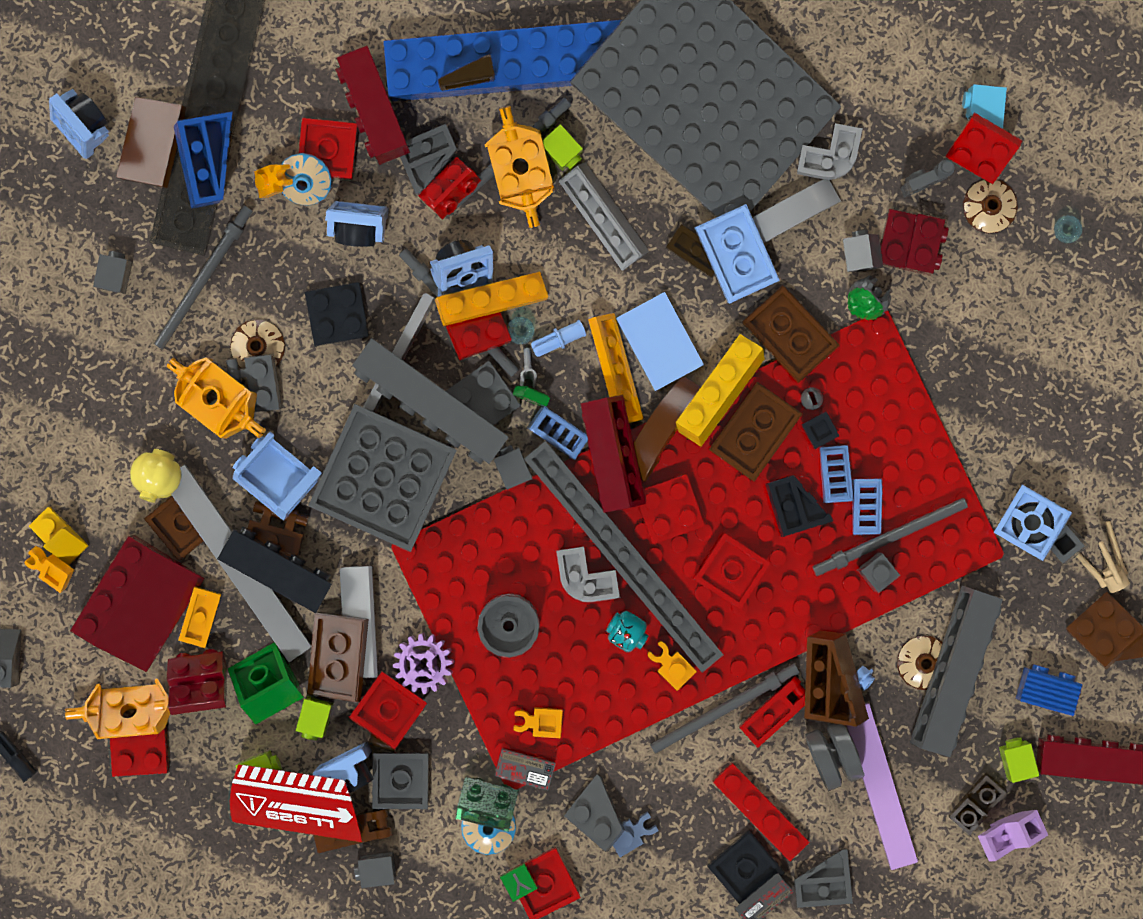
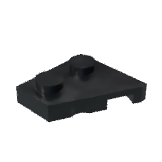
[765,475,833,537]

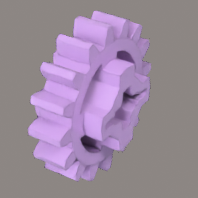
[393,633,454,694]

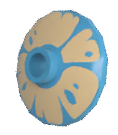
[281,153,332,206]
[461,800,516,855]

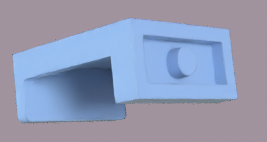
[232,432,322,521]

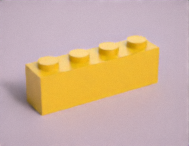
[676,334,765,447]

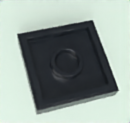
[707,830,785,904]

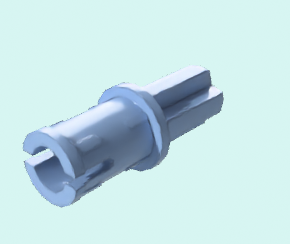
[531,320,587,357]

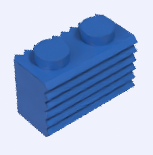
[1015,664,1082,716]

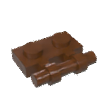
[248,501,309,557]

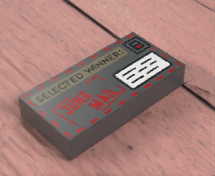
[495,748,556,790]
[735,873,794,919]

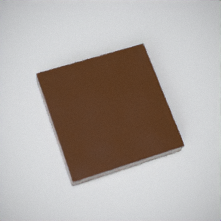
[144,496,204,561]

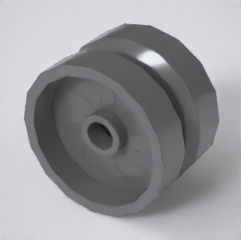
[477,593,540,658]
[805,723,865,792]

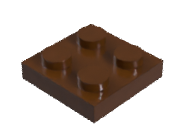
[1066,592,1143,670]

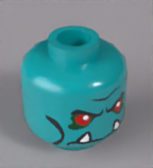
[606,611,649,652]

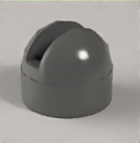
[800,387,823,410]

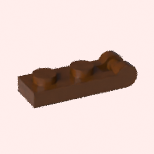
[313,809,393,853]

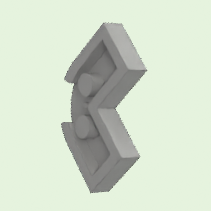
[797,123,863,180]
[557,547,620,602]

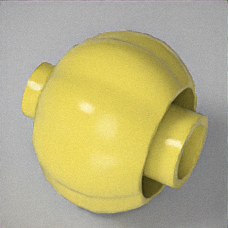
[130,449,181,503]

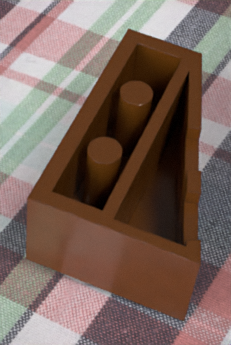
[804,630,869,727]

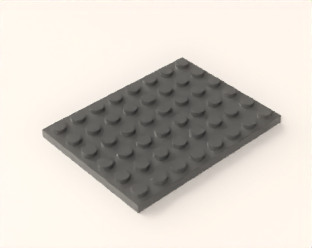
[569,0,841,217]

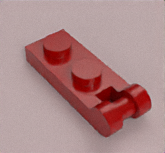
[738,675,805,748]

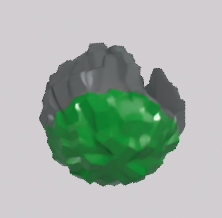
[848,276,891,321]

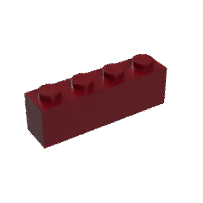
[335,46,410,165]
[581,395,646,513]
[1036,734,1143,785]

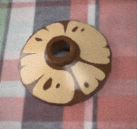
[963,179,1018,233]
[230,319,285,368]
[897,635,943,690]

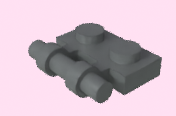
[900,160,955,198]
[225,353,282,412]

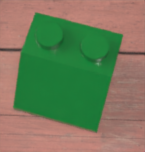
[228,642,304,725]

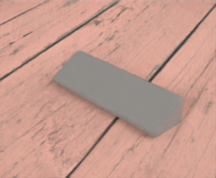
[559,163,649,271]
[340,566,378,678]

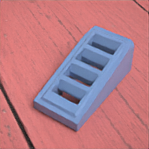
[527,406,588,460]
[819,445,853,503]
[852,479,882,535]

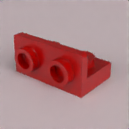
[418,157,481,220]

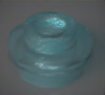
[1054,215,1082,243]
[507,317,534,345]

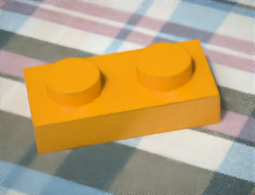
[178,587,221,648]

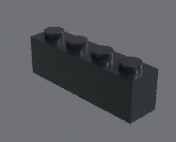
[217,527,334,613]

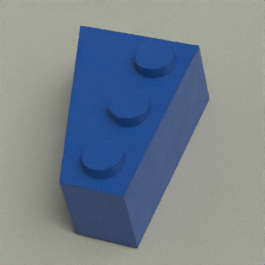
[173,112,233,208]

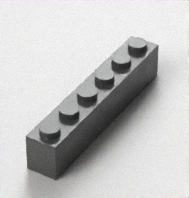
[352,338,509,465]
[910,586,1003,757]

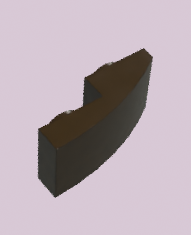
[949,772,1007,835]

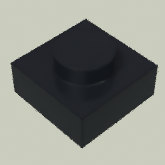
[801,412,839,449]

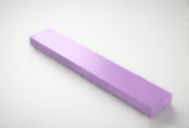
[846,703,918,870]

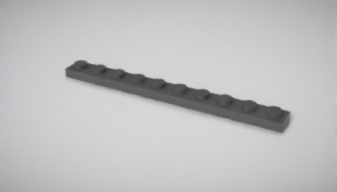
[524,441,723,672]

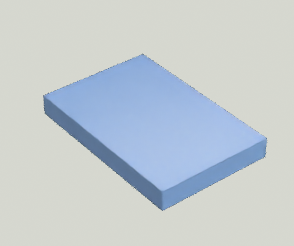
[695,204,780,304]
[616,292,704,391]

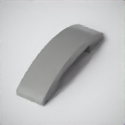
[753,179,841,243]

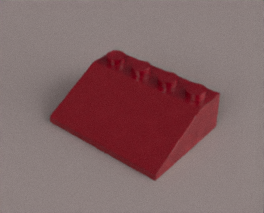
[70,535,205,672]

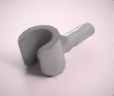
[520,348,537,388]

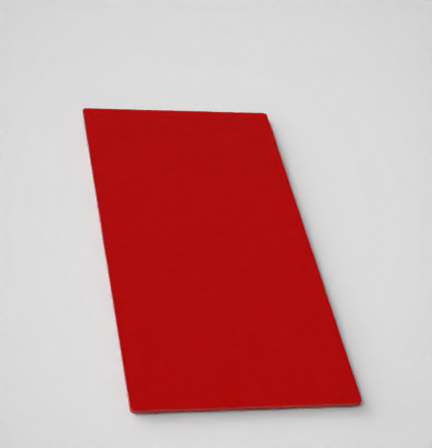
[391,310,1004,792]

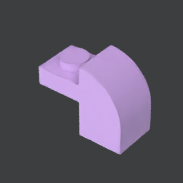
[978,810,1048,861]

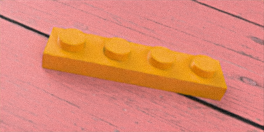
[435,272,548,326]
[588,313,644,423]

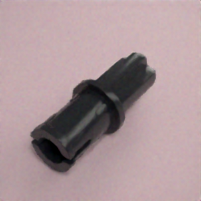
[0,731,38,783]

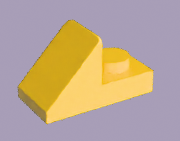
[29,507,89,565]

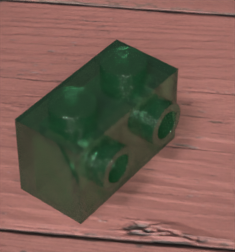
[455,777,519,832]

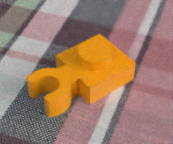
[254,164,293,198]
[24,546,74,593]
[647,641,697,691]
[514,707,562,738]

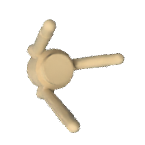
[1076,521,1130,593]

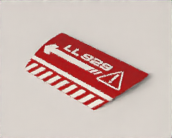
[230,764,362,842]

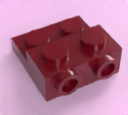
[880,209,949,276]
[167,649,227,715]

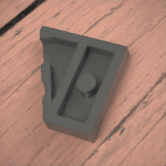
[400,124,457,196]
[564,775,625,852]
[794,849,853,908]

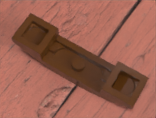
[634,376,701,482]

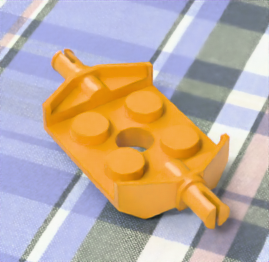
[485,106,555,228]
[167,357,266,439]
[65,679,170,739]

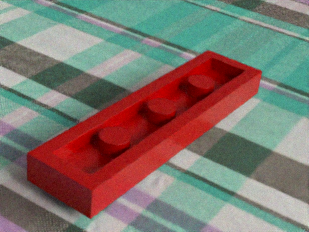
[712,762,810,861]

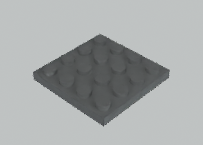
[308,404,457,552]

